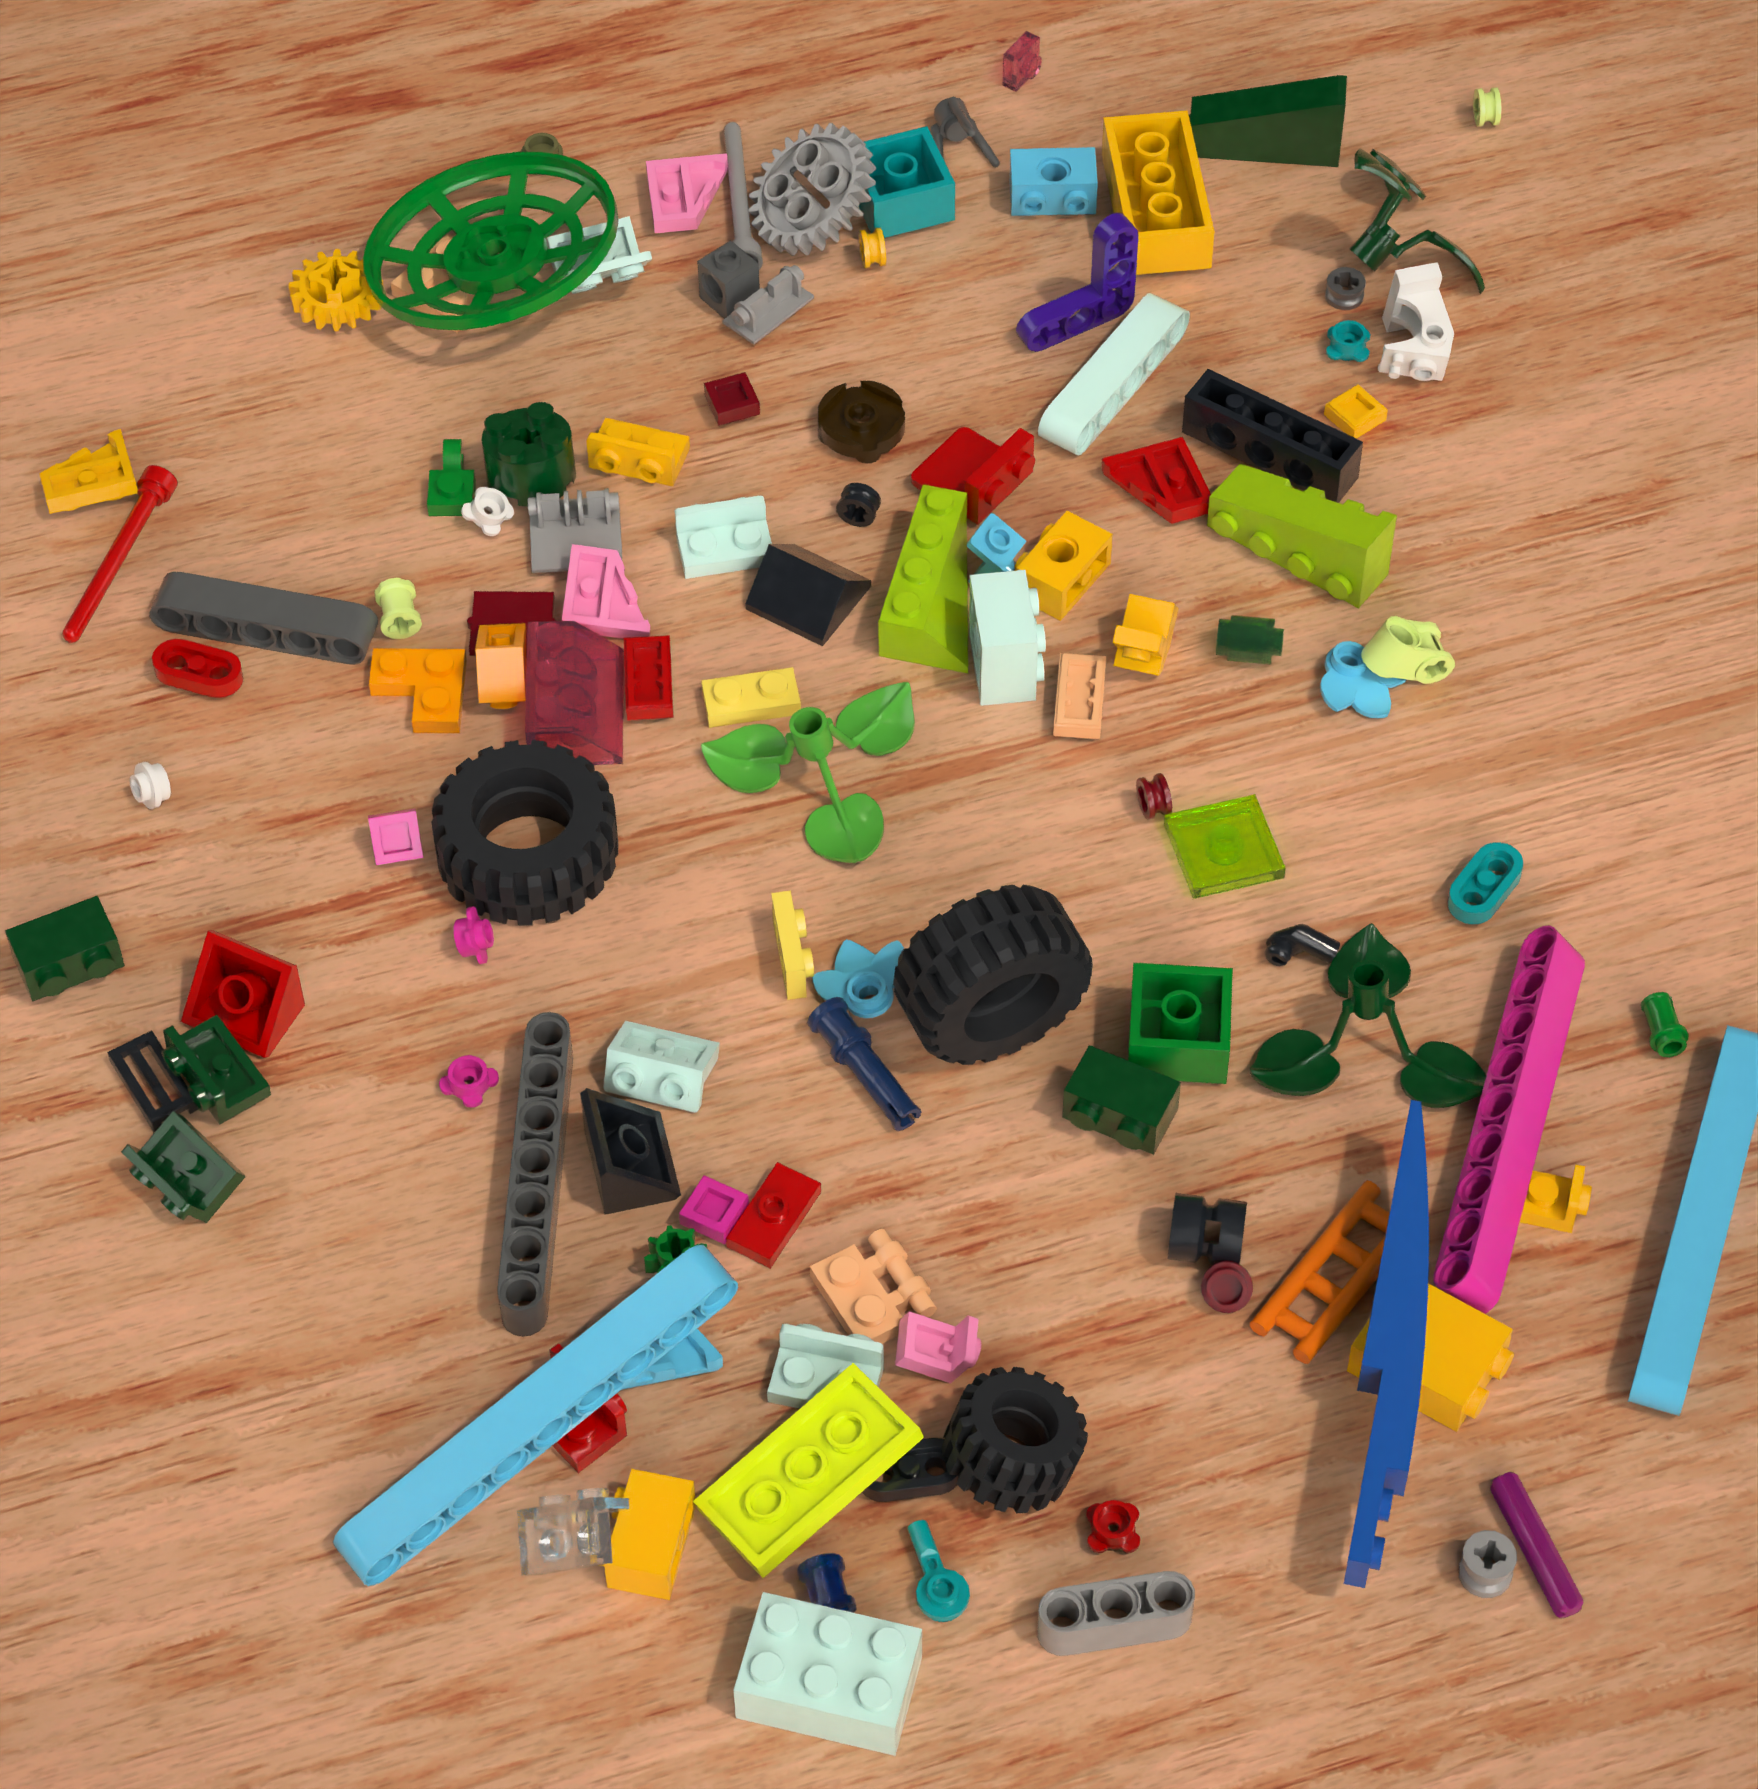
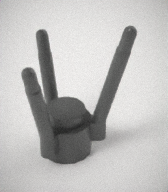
[930,97,1000,167]

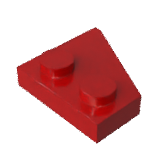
[1102,437,1211,524]

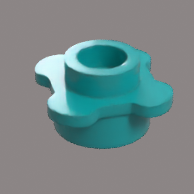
[1326,320,1371,362]

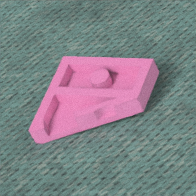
[561,544,651,639]

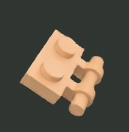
[810,1229,937,1344]

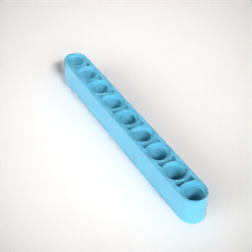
[1628,1025,1758,1416]
[333,1245,738,1586]

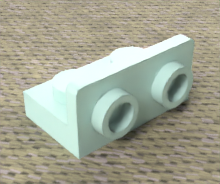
[674,496,772,579]
[604,1021,720,1113]
[767,1324,884,1409]

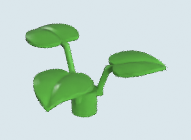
[701,682,915,863]

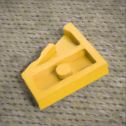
[39,429,138,514]

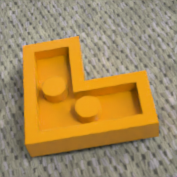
[369,648,467,733]

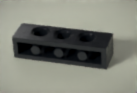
[1182,369,1363,503]

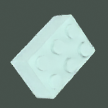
[733,1592,922,1756]

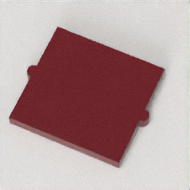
[467,591,557,656]

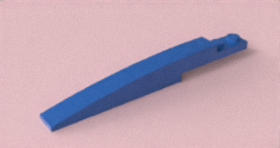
[1343,1100,1429,1588]

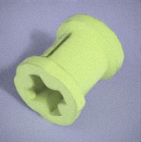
[374,577,422,639]

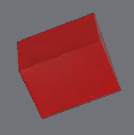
[180,930,305,1058]

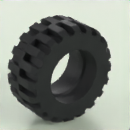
[431,740,619,926]
[893,884,1093,1065]

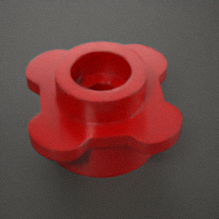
[1086,1500,1141,1553]

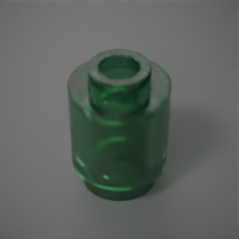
[1216,615,1284,665]

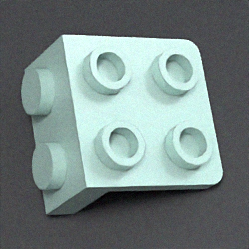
[546,216,652,294]

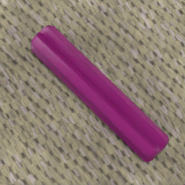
[1490,1472,1583,1619]

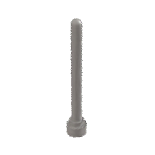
[724,122,763,270]

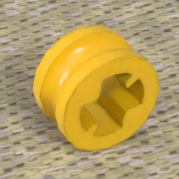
[858,227,886,268]

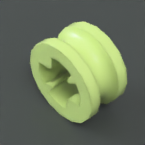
[1473,87,1501,126]

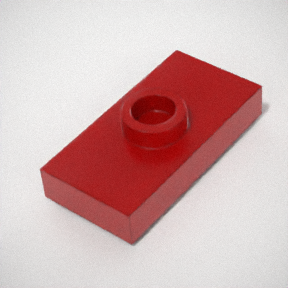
[623,635,674,720]
[726,1162,821,1269]

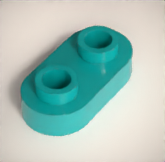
[1448,842,1523,924]

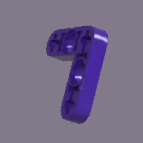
[1016,213,1139,352]

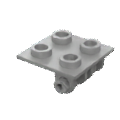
[528,488,623,573]

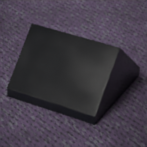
[745,544,871,646]
[580,1088,681,1215]

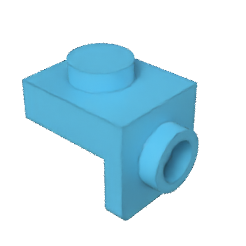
[967,513,1026,583]

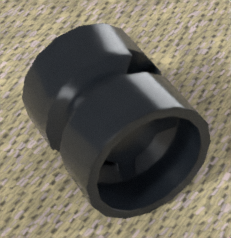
[1168,1193,1247,1265]

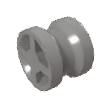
[1459,1530,1517,1598]

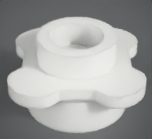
[461,487,514,536]

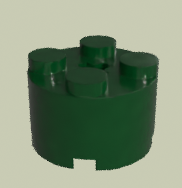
[481,402,576,507]

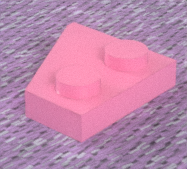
[646,153,728,233]

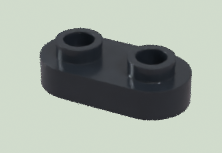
[862,1438,959,1502]

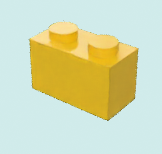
[598,1468,696,1600]

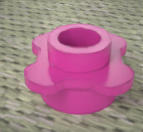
[454,906,494,964]
[439,1055,499,1108]

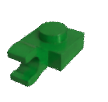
[427,439,476,516]

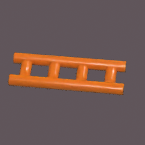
[1250,1180,1390,1364]

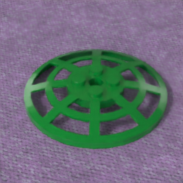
[363,152,619,330]

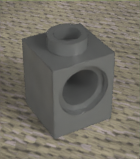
[697,240,760,319]

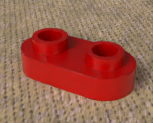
[152,639,244,698]

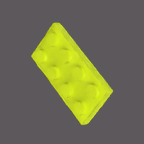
[693,1363,924,1578]

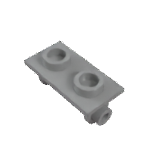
[723,265,814,345]

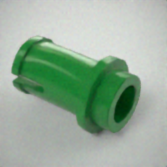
[1641,992,1689,1057]

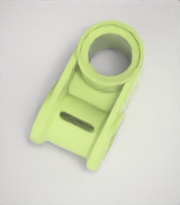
[1361,616,1455,684]

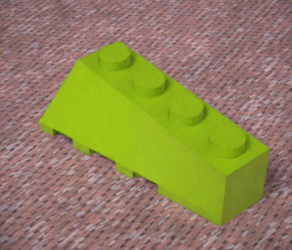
[878,485,968,673]

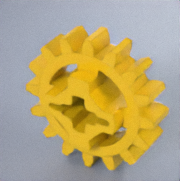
[289,249,384,331]

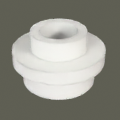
[130,762,171,809]

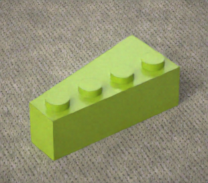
[1207,464,1397,609]

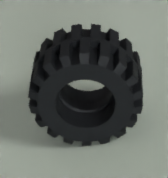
[942,1367,1088,1514]

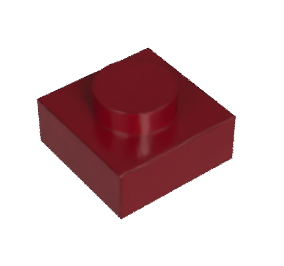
[704,372,760,426]

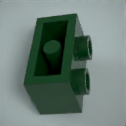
[5,895,125,1002]
[1062,1045,1181,1155]

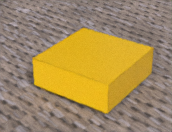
[1324,384,1388,439]

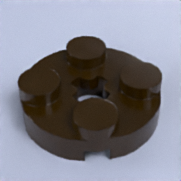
[818,381,905,463]

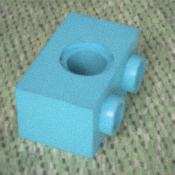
[1009,147,1098,216]

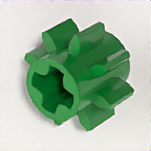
[644,1225,707,1273]

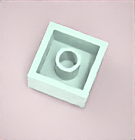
[969,570,1046,706]

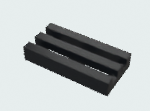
[107,1030,199,1132]

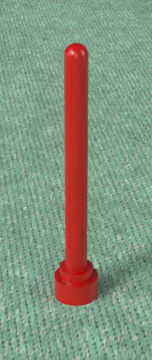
[62,465,178,643]

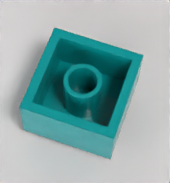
[858,126,955,238]

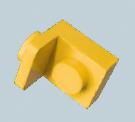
[1520,1164,1592,1233]

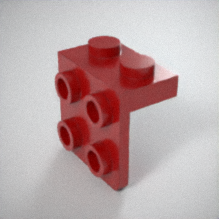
[911,427,1036,525]

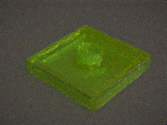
[1164,794,1286,899]

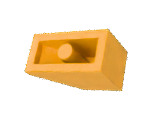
[475,623,527,709]

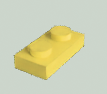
[701,667,801,728]
[771,890,814,1000]

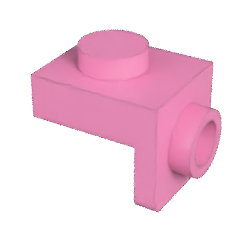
[895,1311,981,1383]

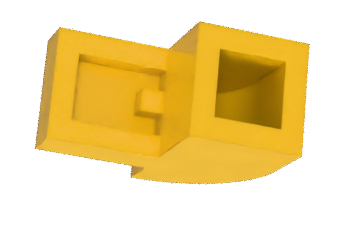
[1112,594,1179,676]

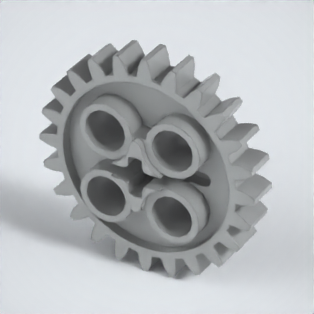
[748,123,876,256]

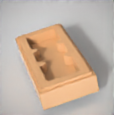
[1053,653,1106,739]

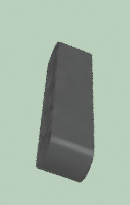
[149,572,378,665]

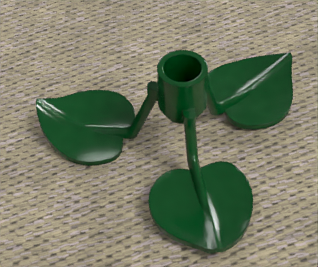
[1350,149,1485,294]
[1250,923,1486,1108]

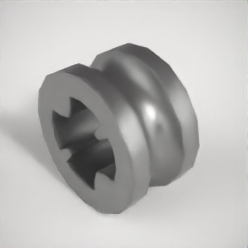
[1325,267,1366,310]

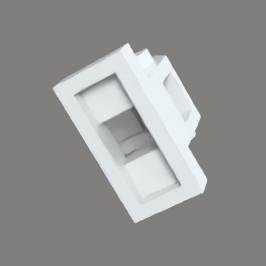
[1378,262,1454,381]

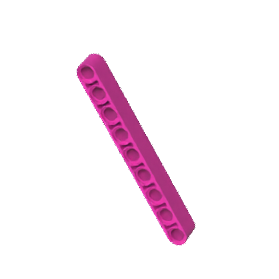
[1433,925,1585,1314]

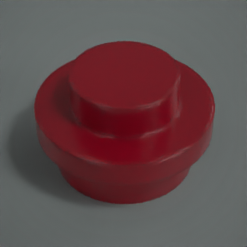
[1201,1261,1253,1313]

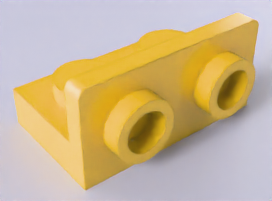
[586,417,690,487]

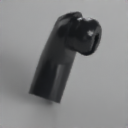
[1265,924,1340,966]

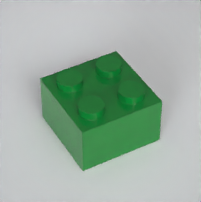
[1128,962,1233,1084]

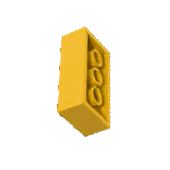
[1102,110,1215,275]

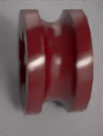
[1136,773,1173,820]

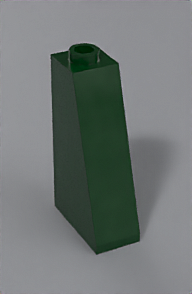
[1188,75,1347,167]

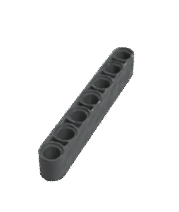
[497,1012,573,1337]

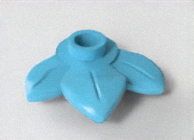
[1320,641,1406,718]
[812,939,904,1018]

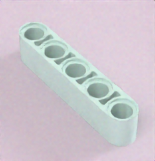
[1038,293,1190,456]

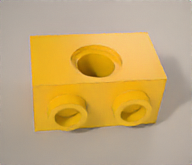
[1014,511,1113,621]

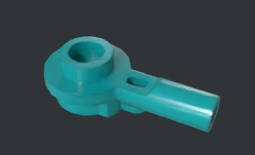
[907,1520,970,1622]

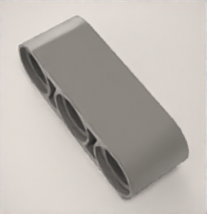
[1037,1571,1195,1656]

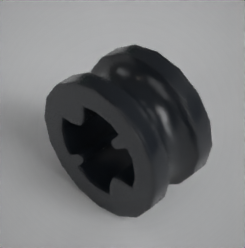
[836,483,881,527]

